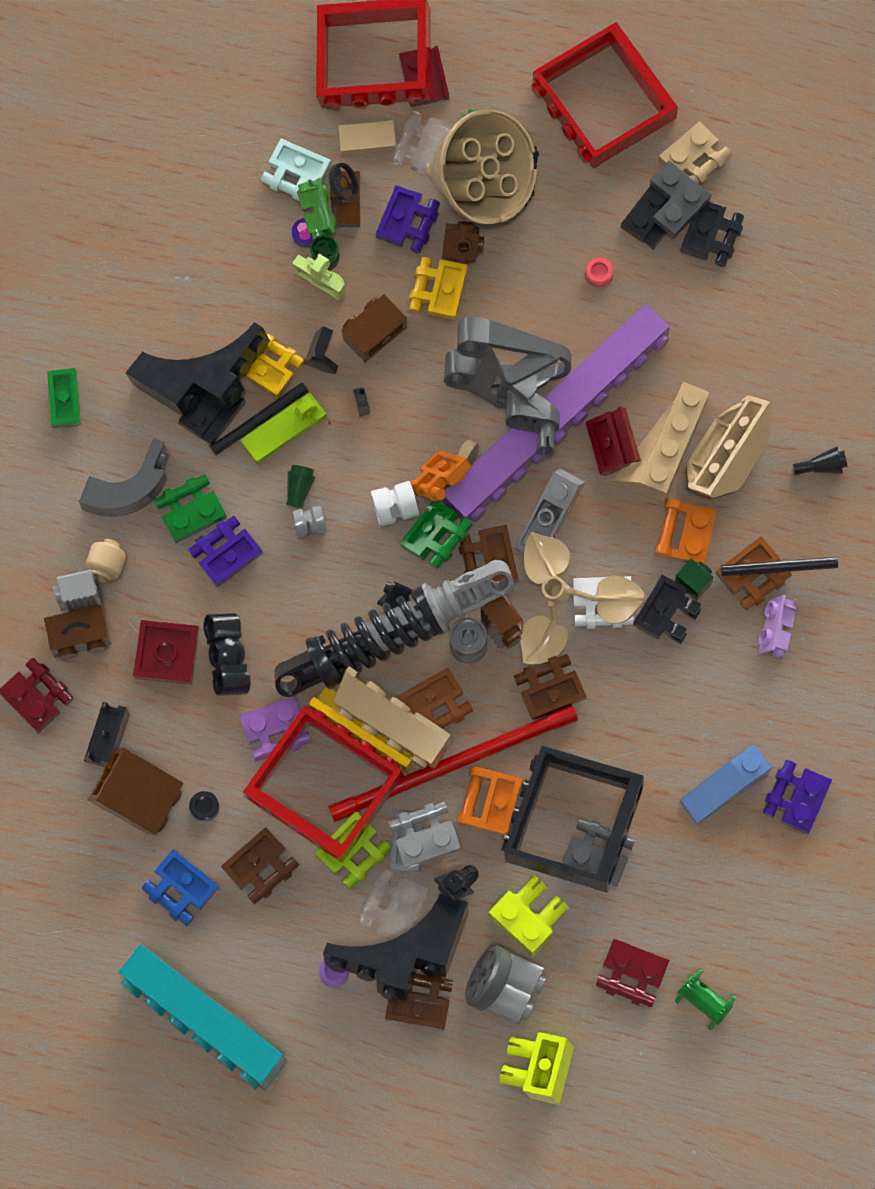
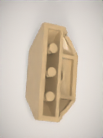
[687,395,772,498]

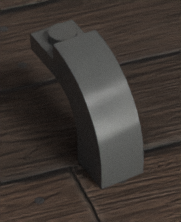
[79,439,168,517]

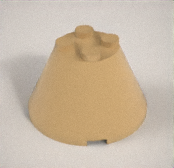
[426,110,537,224]

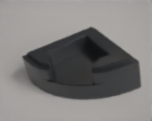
[353,387,370,417]

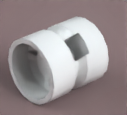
[371,481,419,527]

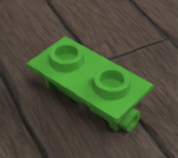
[297,178,336,239]

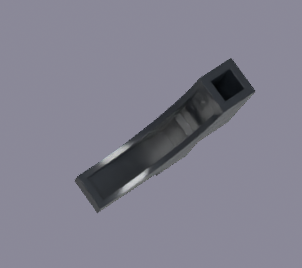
[125,322,270,417]
[323,894,468,1001]

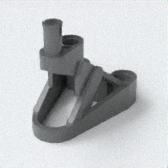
[444,317,572,456]

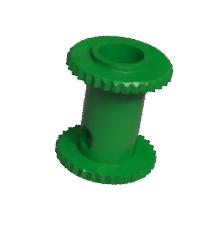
[675,969,736,1030]

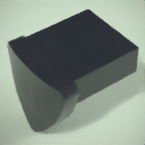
[304,326,338,374]

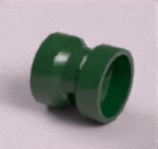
[310,235,340,271]

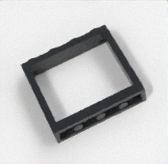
[501,746,644,893]

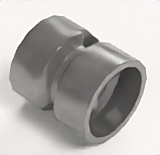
[449,617,487,664]

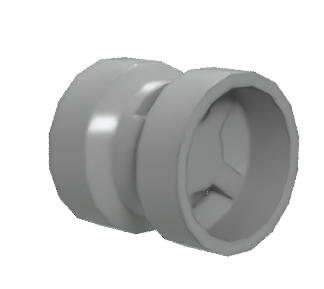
[292,505,326,539]

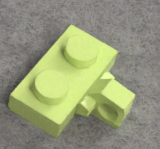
[292,254,347,301]

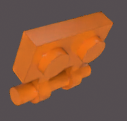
[410,450,472,501]

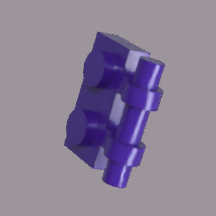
[376,185,440,253]
[188,516,263,587]
[763,760,832,835]

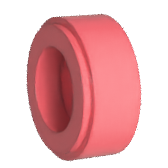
[585,258,614,287]

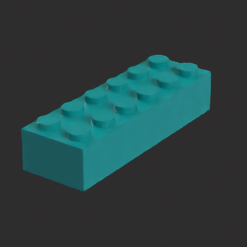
[118,944,287,1090]

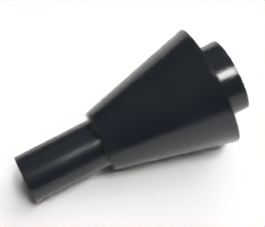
[793,446,848,475]

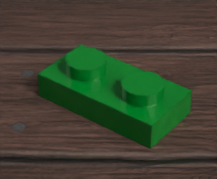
[47,368,81,428]

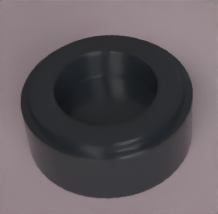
[189,791,220,822]

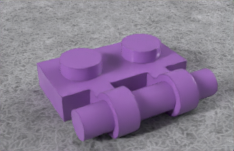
[239,696,311,762]

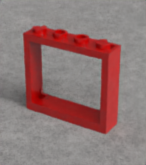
[316,0,431,110]
[531,22,678,169]
[243,706,403,863]

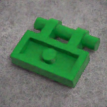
[153,474,227,544]
[399,501,473,569]

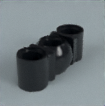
[203,613,250,696]

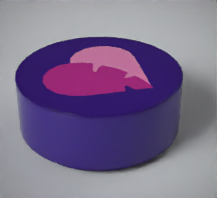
[292,218,313,248]

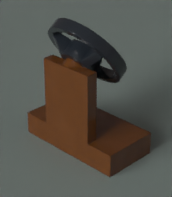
[329,163,360,228]

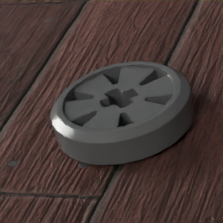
[466,945,512,1011]

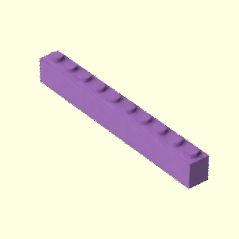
[442,304,670,522]

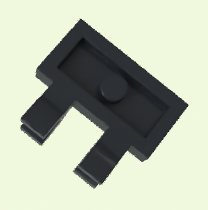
[633,574,701,644]

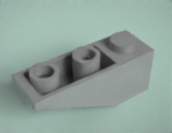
[515,469,585,552]

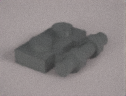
[562,818,635,887]

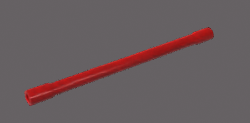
[328,704,578,822]

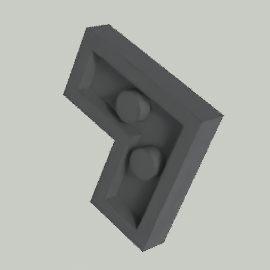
[650,161,712,238]

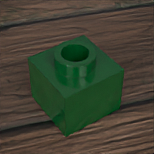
[675,558,714,601]

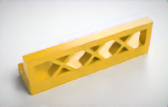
[309,687,415,774]

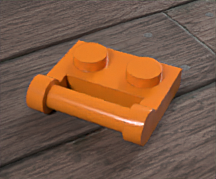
[654,498,717,564]
[456,766,522,836]

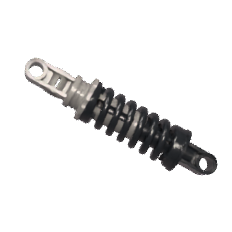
[274,560,513,697]

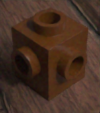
[442,221,484,264]

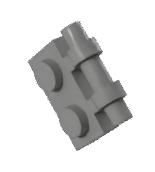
[389,801,462,869]

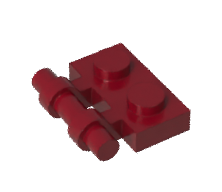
[0,658,74,734]
[596,938,670,1008]

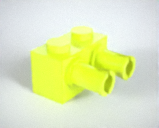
[489,875,569,958]
[499,1032,575,1105]

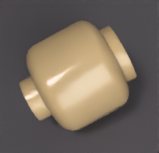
[84,539,126,584]

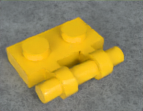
[408,257,468,320]
[243,334,305,399]

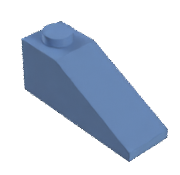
[680,744,772,824]

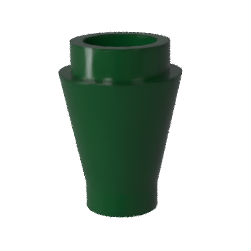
[286,465,315,509]

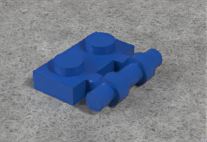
[141,849,219,926]

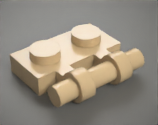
[658,121,732,185]

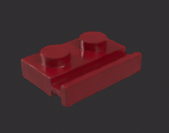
[399,45,449,107]
[586,406,641,476]

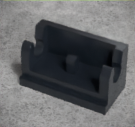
[84,702,130,767]

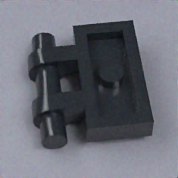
[680,202,744,267]

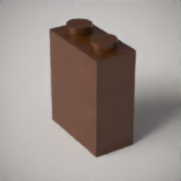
[88,748,183,835]

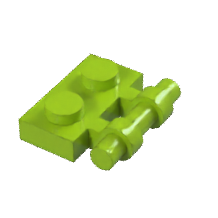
[314,812,391,889]

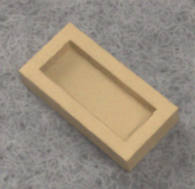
[338,120,396,155]

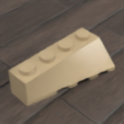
[612,382,710,503]
[333,667,453,769]

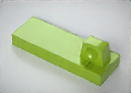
[240,392,327,465]

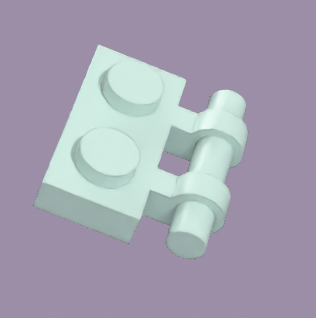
[261,139,331,202]

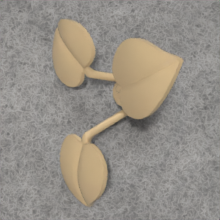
[520,532,645,665]

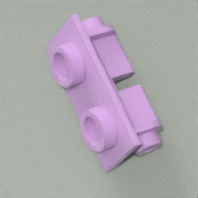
[758,595,797,658]

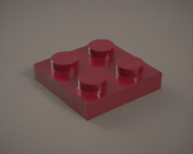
[133,620,199,685]

